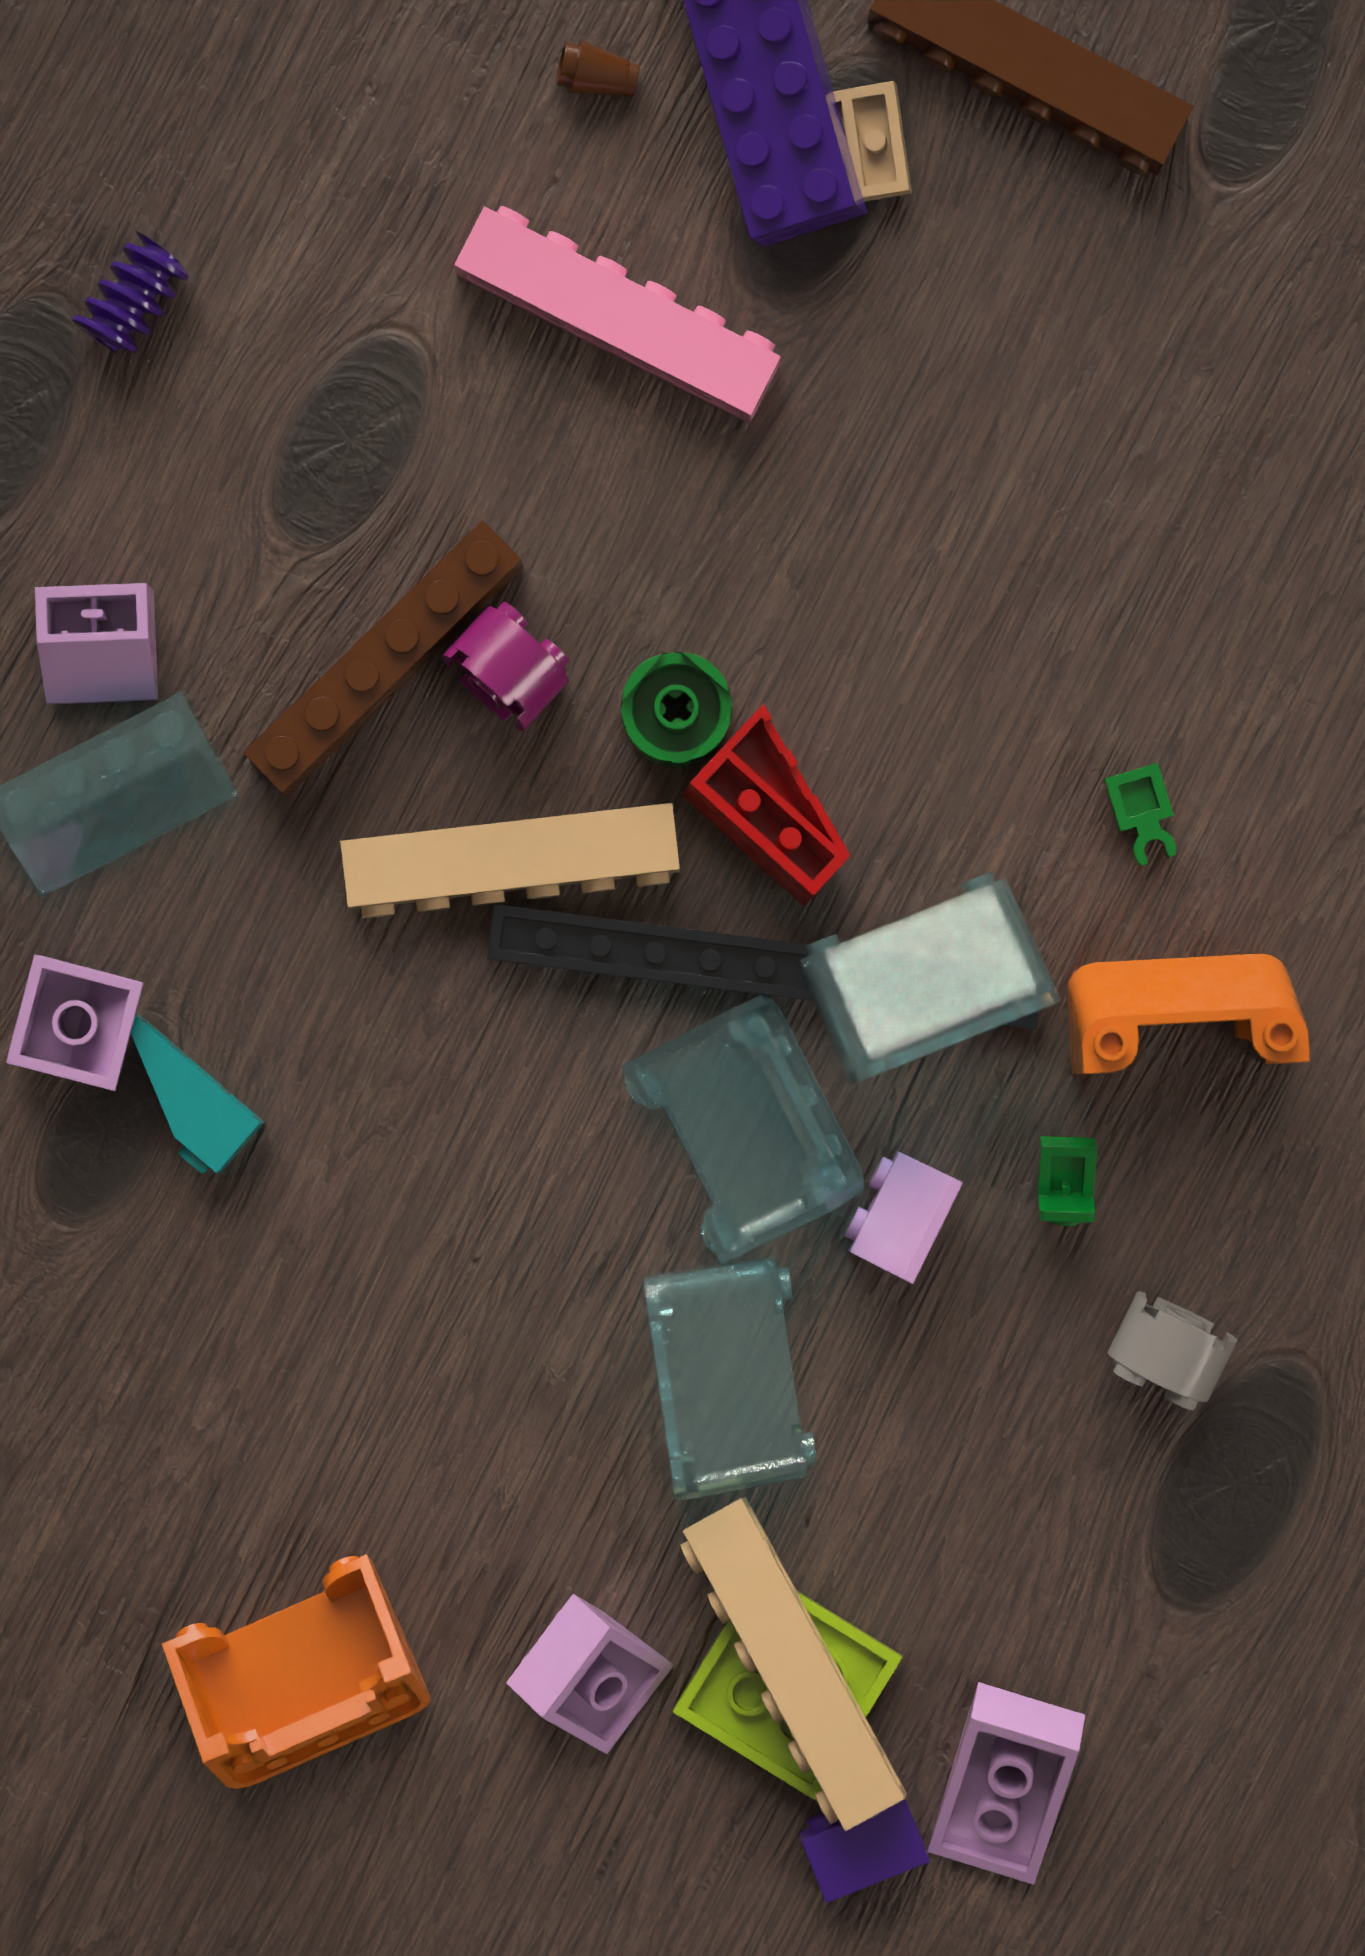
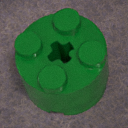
[621,652,732,768]

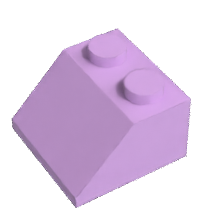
[6,954,144,1091]
[844,1151,963,1284]
[506,1594,673,1754]

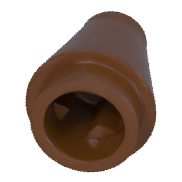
[556,39,640,97]

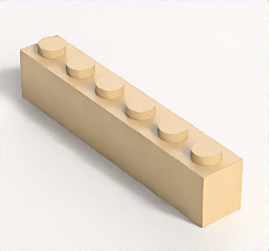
[340,803,680,918]
[680,1497,907,1831]

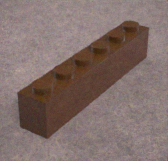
[867,0,1194,175]
[244,520,524,797]

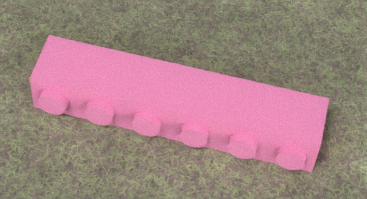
[454,206,781,423]

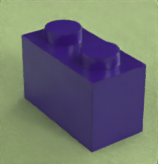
[800,1798,930,1903]

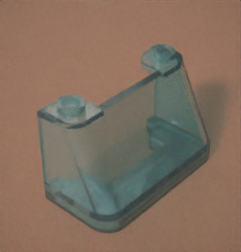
[799,872,1061,1085]
[621,995,864,1265]
[644,1256,817,1501]

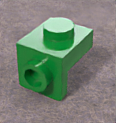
[1036,1136,1097,1226]

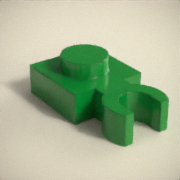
[1103,763,1176,867]

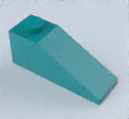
[131,1014,265,1174]

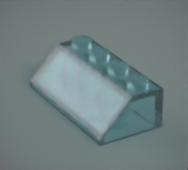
[0,692,239,896]

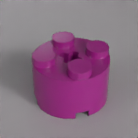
[442,602,570,732]

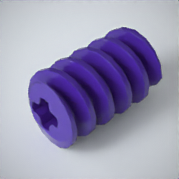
[72,231,190,354]

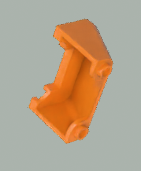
[1067,954,1310,1075]
[162,1554,431,1789]

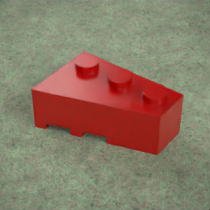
[682,703,850,906]

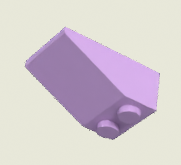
[928,1682,1085,1885]

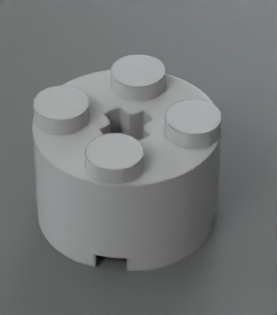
[1108,1291,1238,1411]

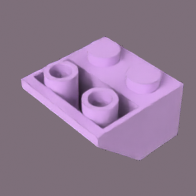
[35,583,158,705]

